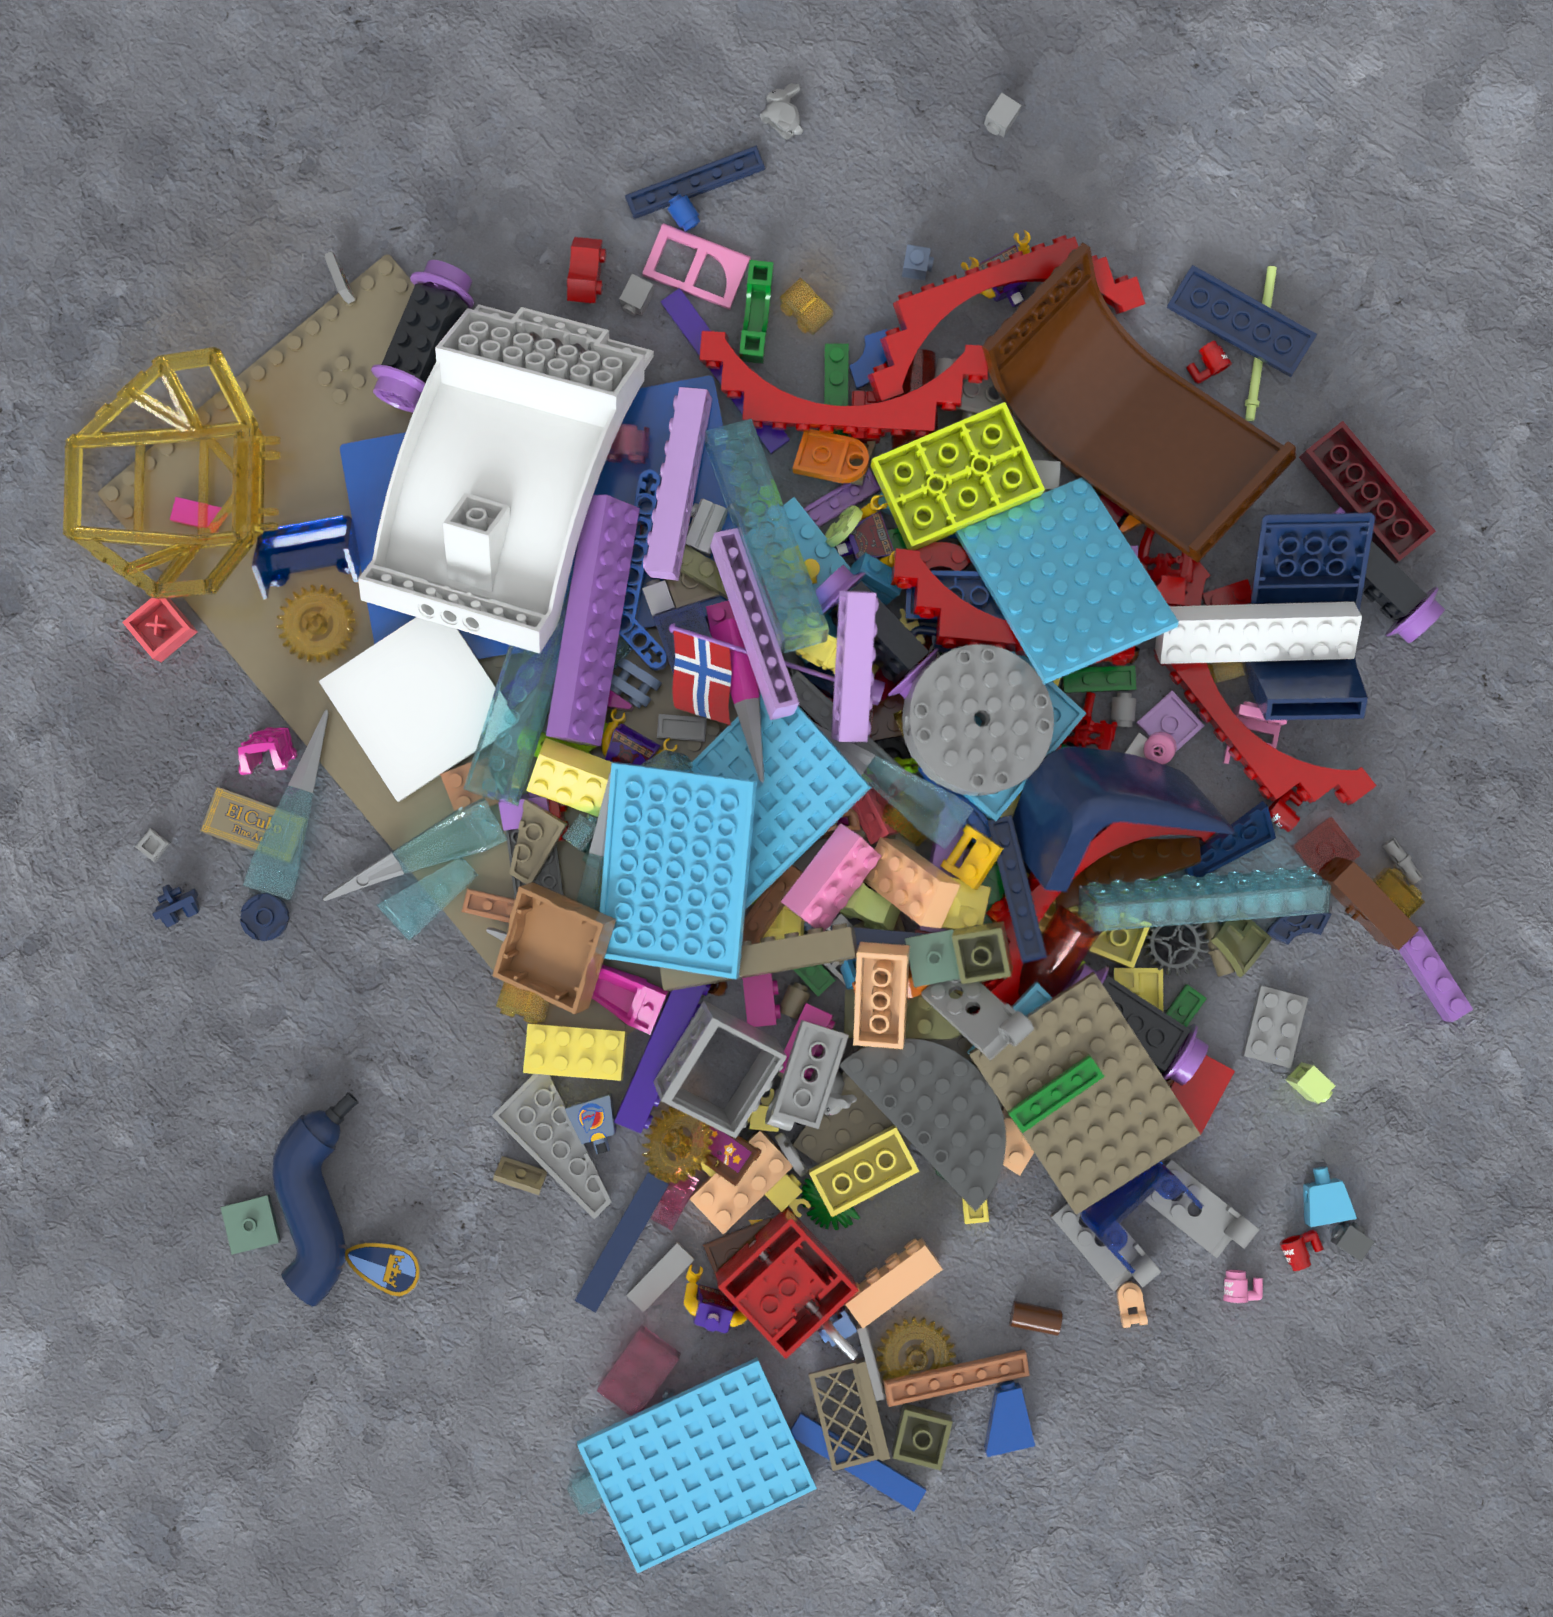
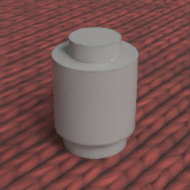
[1111,693,1136,727]

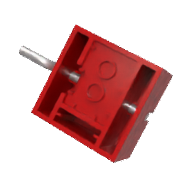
[716,1207,859,1360]

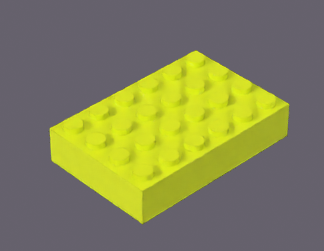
[871,402,1045,550]

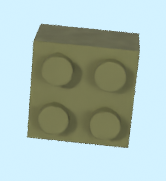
[952,921,1013,984]
[892,1403,953,1470]

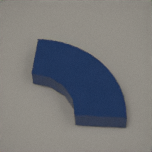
[1266,908,1332,945]

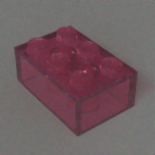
[596,1324,681,1416]

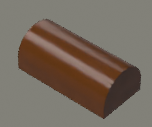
[1009,1301,1062,1336]

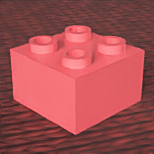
[122,591,198,662]

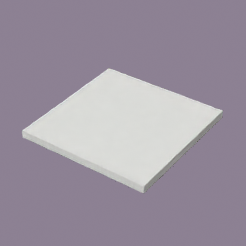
[319,617,519,802]

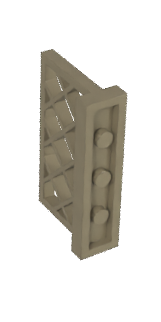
[809,1357,890,1471]

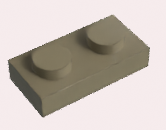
[493,1156,548,1195]

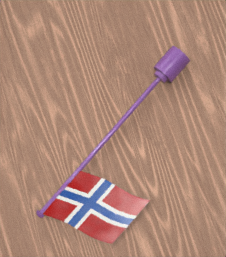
[669,624,885,725]

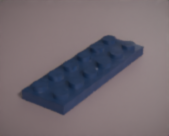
[1167,265,1317,377]

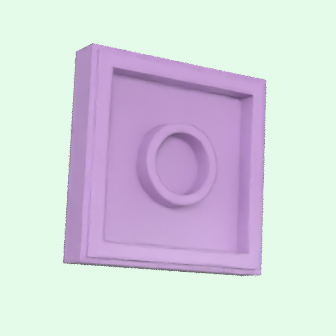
[1136,690,1205,752]

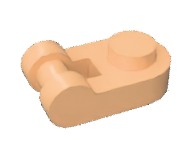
[1117,1281,1148,1328]

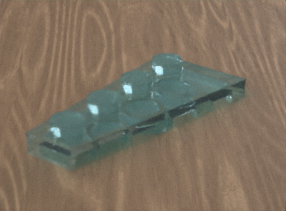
[377,857,478,940]

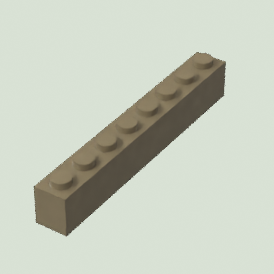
[660,923,858,991]

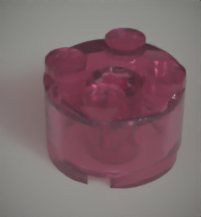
[606,424,650,464]

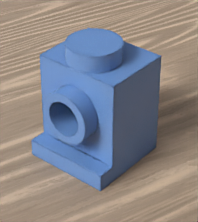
[818,1306,857,1347]

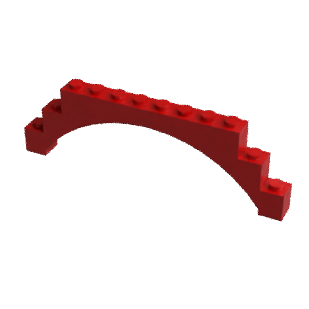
[867,235,1145,403]
[700,331,989,438]
[891,548,1186,665]
[1153,560,1377,805]
[980,822,1215,1006]

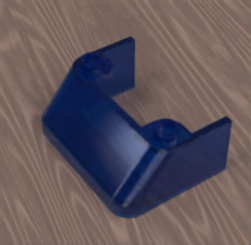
[252,516,361,599]
[1080,1161,1204,1274]

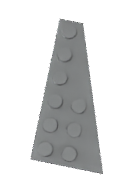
[492,1074,612,1219]

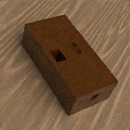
[1315,856,1419,951]

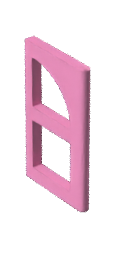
[642,223,751,310]

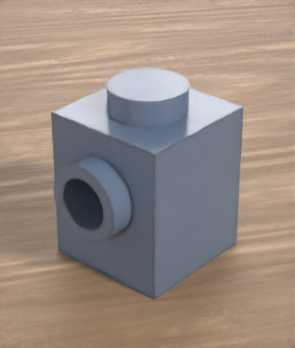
[902,244,934,280]

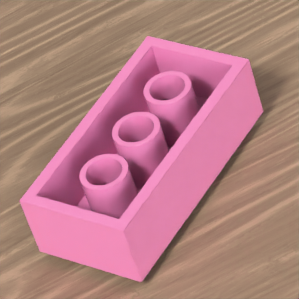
[781,823,881,931]

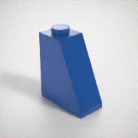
[984,1381,1035,1457]

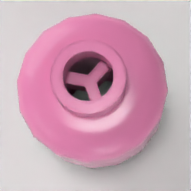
[1143,732,1177,765]

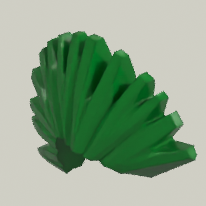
[801,1178,860,1230]

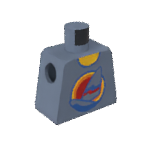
[565,1093,616,1154]

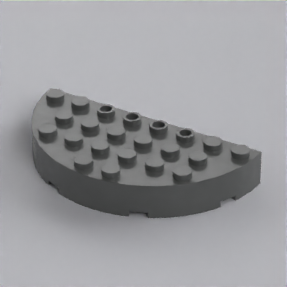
[839,1038,1006,1212]

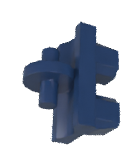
[152,885,200,928]

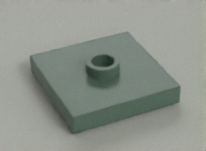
[905,929,960,987]
[221,1194,281,1255]

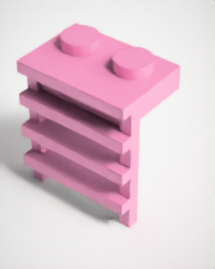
[1223,702,1287,764]

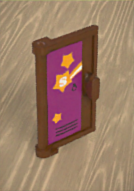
[682,1120,762,1186]

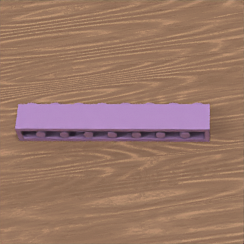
[643,387,712,581]
[710,528,799,720]

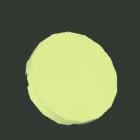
[825,505,863,547]

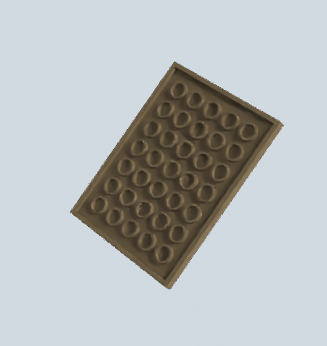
[969,972,1201,1215]

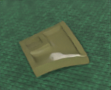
[1211,906,1272,977]

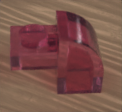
[651,1169,699,1231]

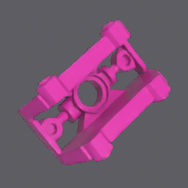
[238,727,297,775]

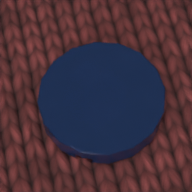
[240,893,289,941]

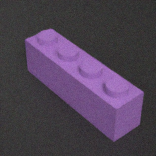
[1399,926,1473,1022]

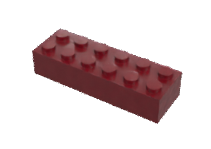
[1299,421,1436,564]

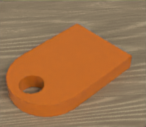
[792,429,869,483]

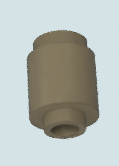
[780,982,811,1020]

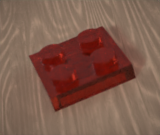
[1292,816,1361,884]

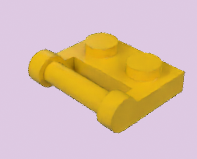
[940,824,1004,890]

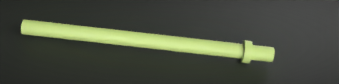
[1245,266,1277,421]

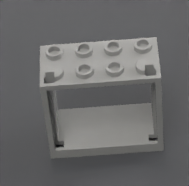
[653,1001,787,1138]

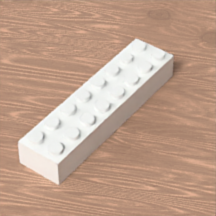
[1155,602,1362,664]

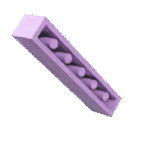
[831,590,879,742]

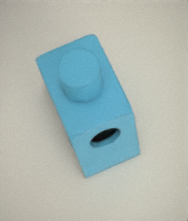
[1303,1167,1357,1227]

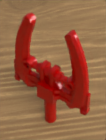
[1138,527,1194,583]
[1056,692,1118,750]

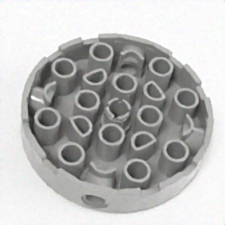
[902,645,1054,796]

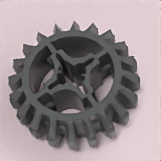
[1143,911,1209,976]

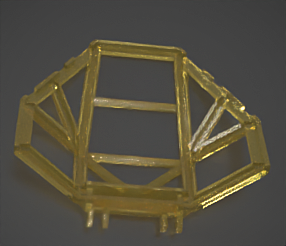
[63,347,281,599]

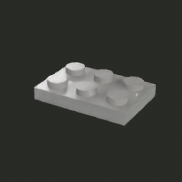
[1242,985,1308,1068]

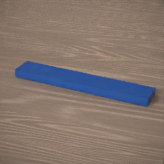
[790,1412,927,1512]

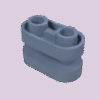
[610,657,662,709]

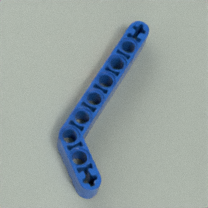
[619,470,668,671]

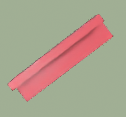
[851,769,903,845]

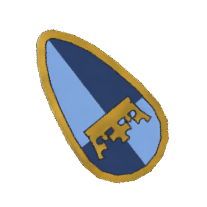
[345,1243,421,1296]

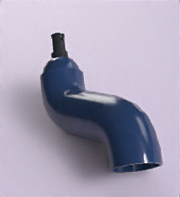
[272,1092,359,1307]

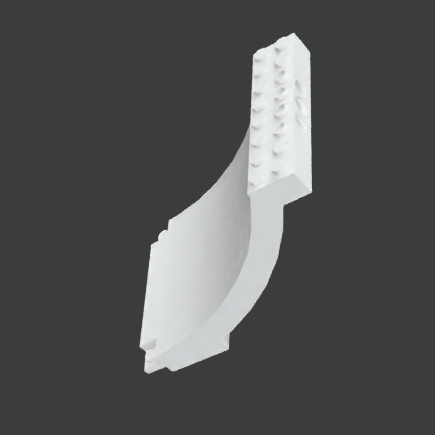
[358,305,654,653]

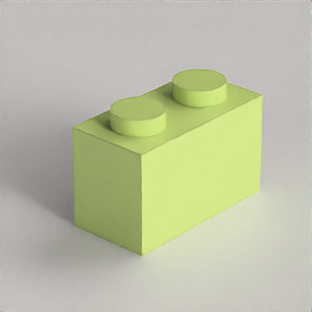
[1285,1062,1335,1104]

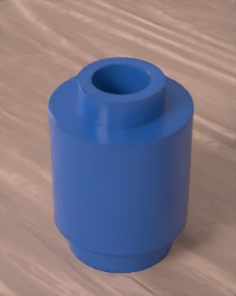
[667,194,701,232]

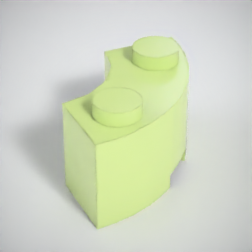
[840,882,901,931]

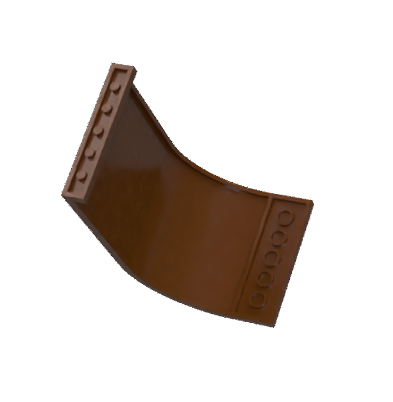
[982,243,1296,563]

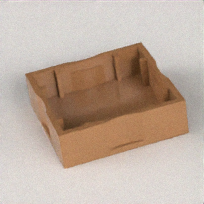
[492,882,616,1014]

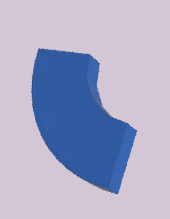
[849,329,887,390]

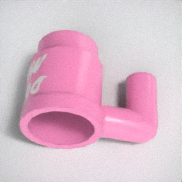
[1223,1270,1263,1303]

